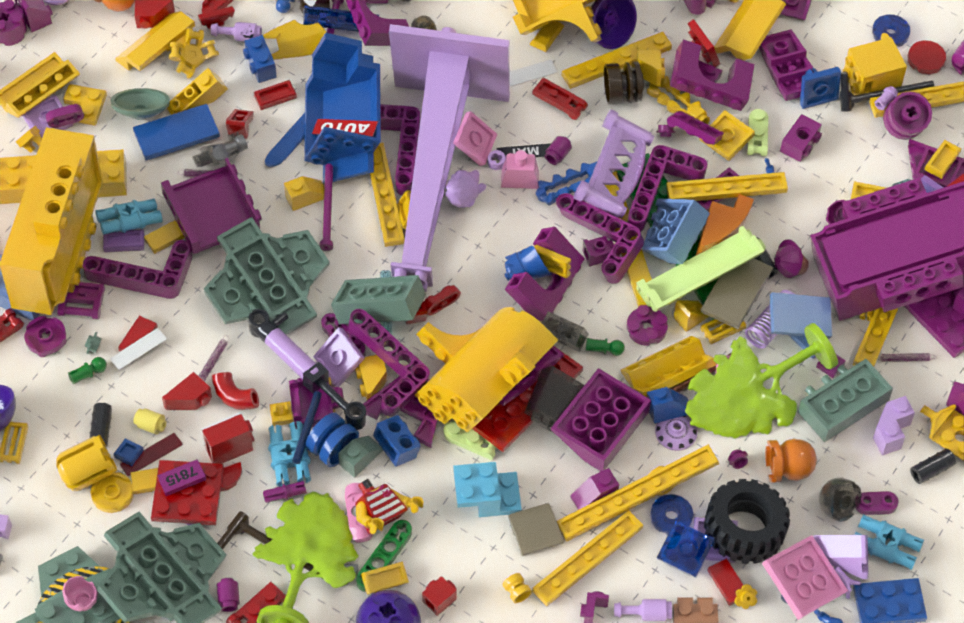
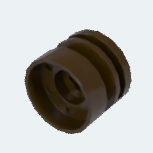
[604,61,644,105]

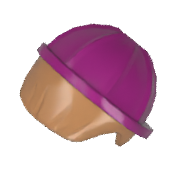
[774,239,809,278]

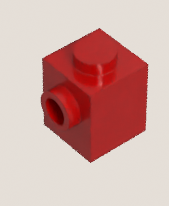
[422,576,457,616]

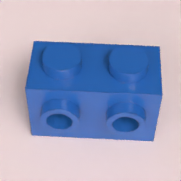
[243,35,277,83]

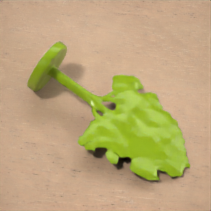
[685,323,838,439]
[252,491,359,623]

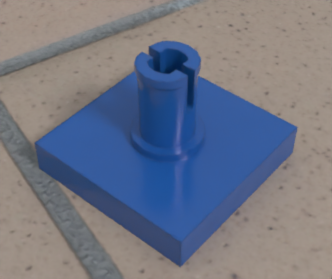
[800,67,841,109]

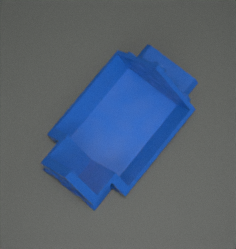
[304,33,381,185]

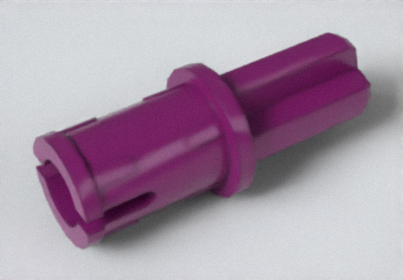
[263,481,307,503]

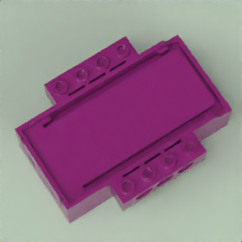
[810,177,964,321]

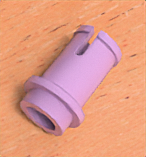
[874,86,898,110]

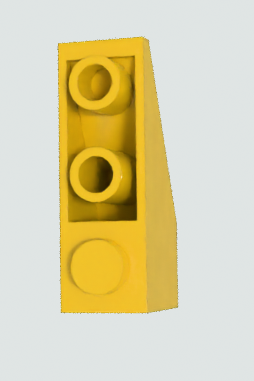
[167,68,228,115]

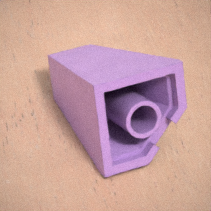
[814,535,869,579]

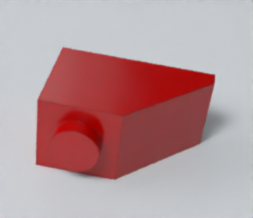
[135,0,175,29]
[162,372,212,410]

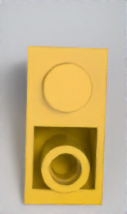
[637,49,665,86]
[355,355,387,400]

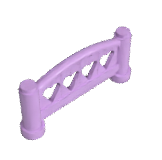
[573,109,654,218]

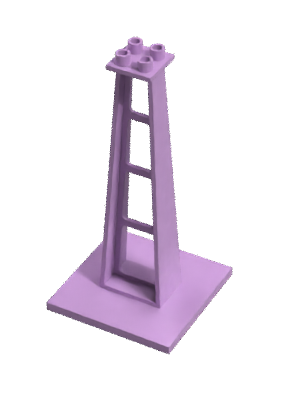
[389,24,510,292]

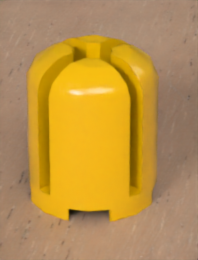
[56,435,118,491]

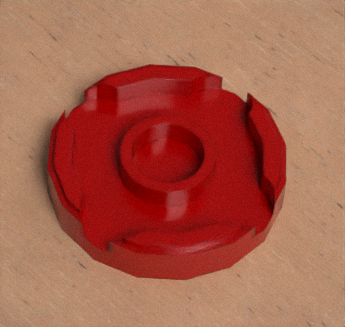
[907,40,946,74]

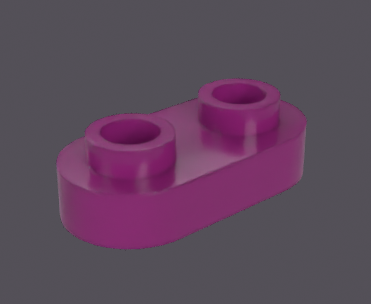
[855,491,899,515]

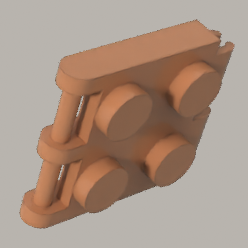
[673,597,718,623]

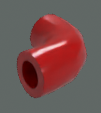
[211,372,259,410]

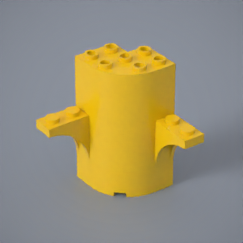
[513,0,602,43]
[415,307,558,432]

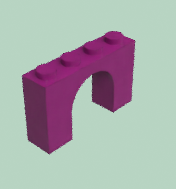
[346,0,409,46]
[670,39,755,111]
[505,226,585,321]

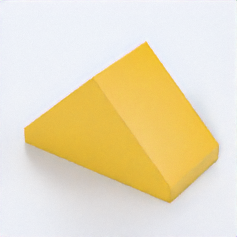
[673,300,710,332]

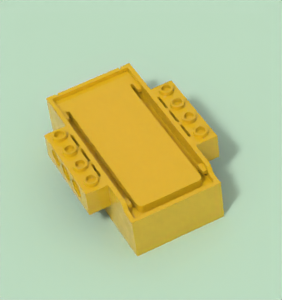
[0,127,103,315]

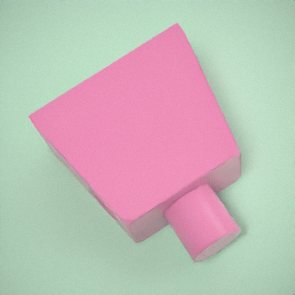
[501,150,539,189]

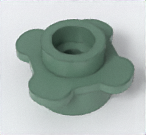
[85,332,102,354]

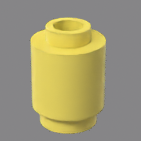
[133,408,167,435]

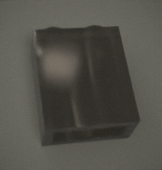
[524,366,584,433]

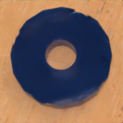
[872,14,910,47]
[650,494,694,536]

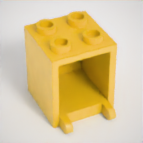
[842,33,907,95]

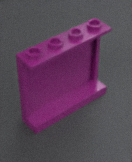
[161,158,262,254]

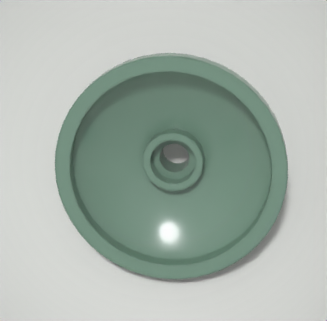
[111,88,170,120]

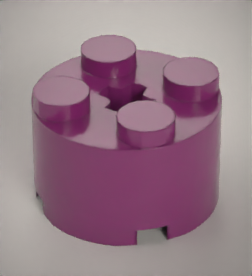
[0,0,27,46]

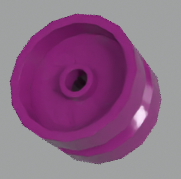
[883,91,932,140]

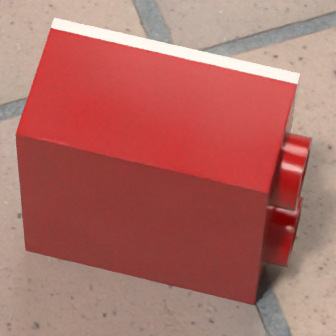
[201,412,255,464]

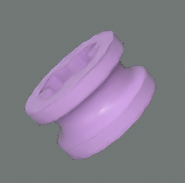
[488,150,505,170]

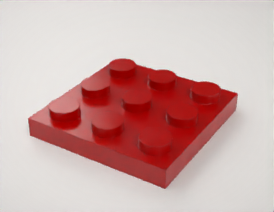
[151,460,224,526]

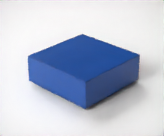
[113,438,144,466]

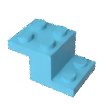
[453,462,522,517]

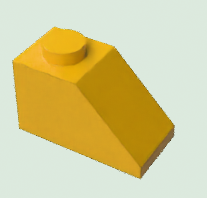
[284,176,324,211]

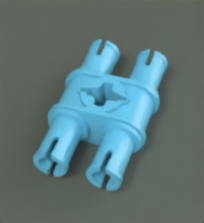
[95,198,163,235]
[268,421,311,487]
[854,514,924,570]

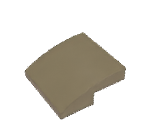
[508,503,564,556]

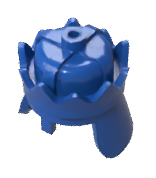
[504,246,553,281]

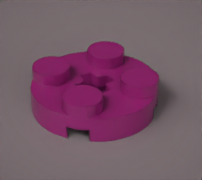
[626,305,668,346]
[24,316,67,357]

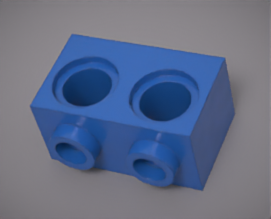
[373,415,421,467]

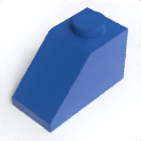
[647,387,689,424]

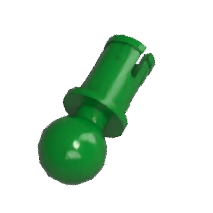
[585,338,625,356]
[68,357,107,385]

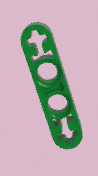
[356,520,412,592]

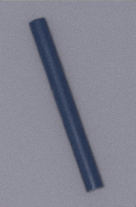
[292,391,322,464]

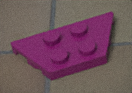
[908,139,964,187]

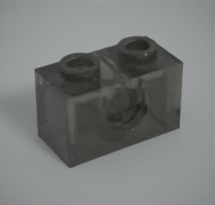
[542,311,589,352]

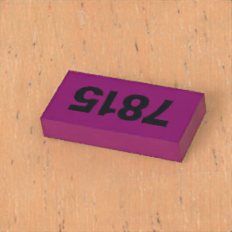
[157,459,206,496]

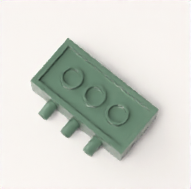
[331,275,426,324]
[798,359,893,442]

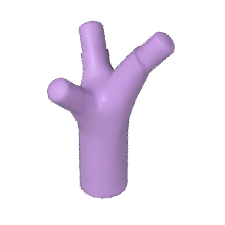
[834,566,861,599]

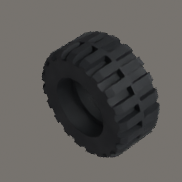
[704,479,790,564]

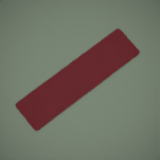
[120,433,183,476]

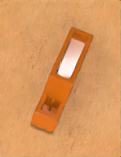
[695,194,754,256]

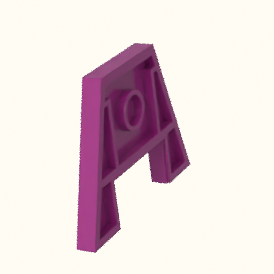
[363,374,438,448]

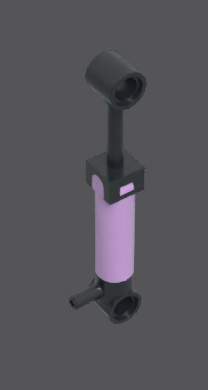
[249,309,366,430]

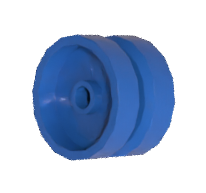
[306,412,359,468]

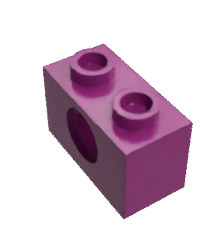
[780,114,822,162]

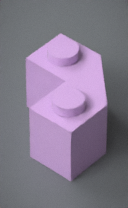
[873,396,915,456]

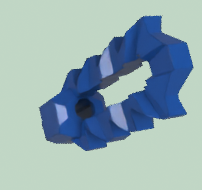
[535,161,612,206]

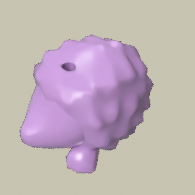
[445,170,486,208]

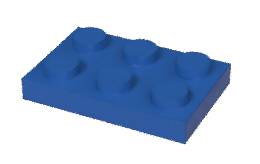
[853,578,927,623]

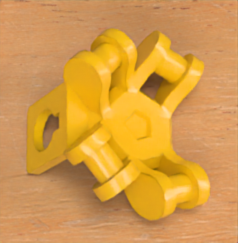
[167,28,219,79]

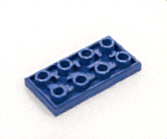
[133,104,220,161]

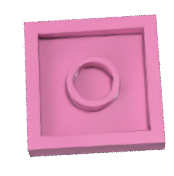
[453,111,497,166]

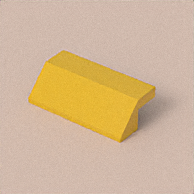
[714,0,786,60]
[115,11,195,71]
[0,52,80,118]
[620,336,716,397]

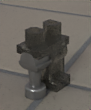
[192,131,248,167]

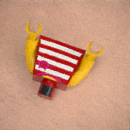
[355,479,424,534]

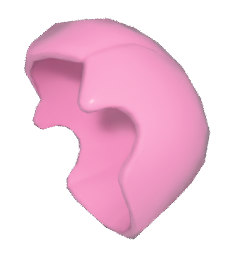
[62,576,98,612]

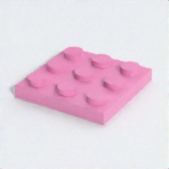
[762,535,848,620]

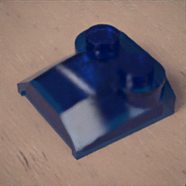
[657,519,715,578]

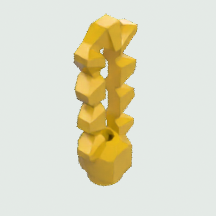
[647,76,710,124]

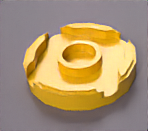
[90,472,134,513]

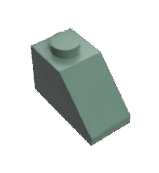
[338,436,383,478]

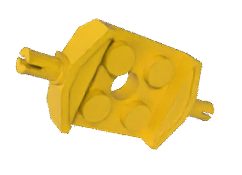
[920,404,964,461]

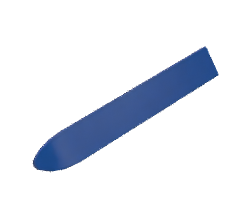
[265,113,305,167]

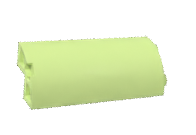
[636,226,766,312]

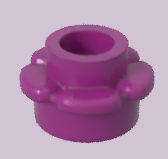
[656,125,675,137]
[728,449,748,469]

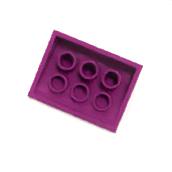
[551,368,651,472]

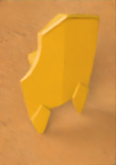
[263,20,327,59]

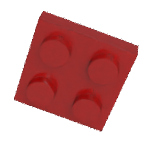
[687,19,720,67]

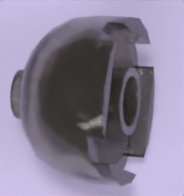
[819,477,862,522]

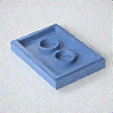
[770,292,832,339]

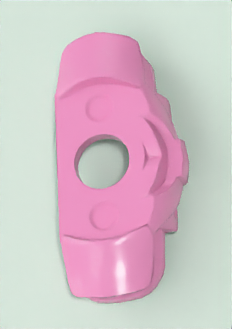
[345,483,373,543]

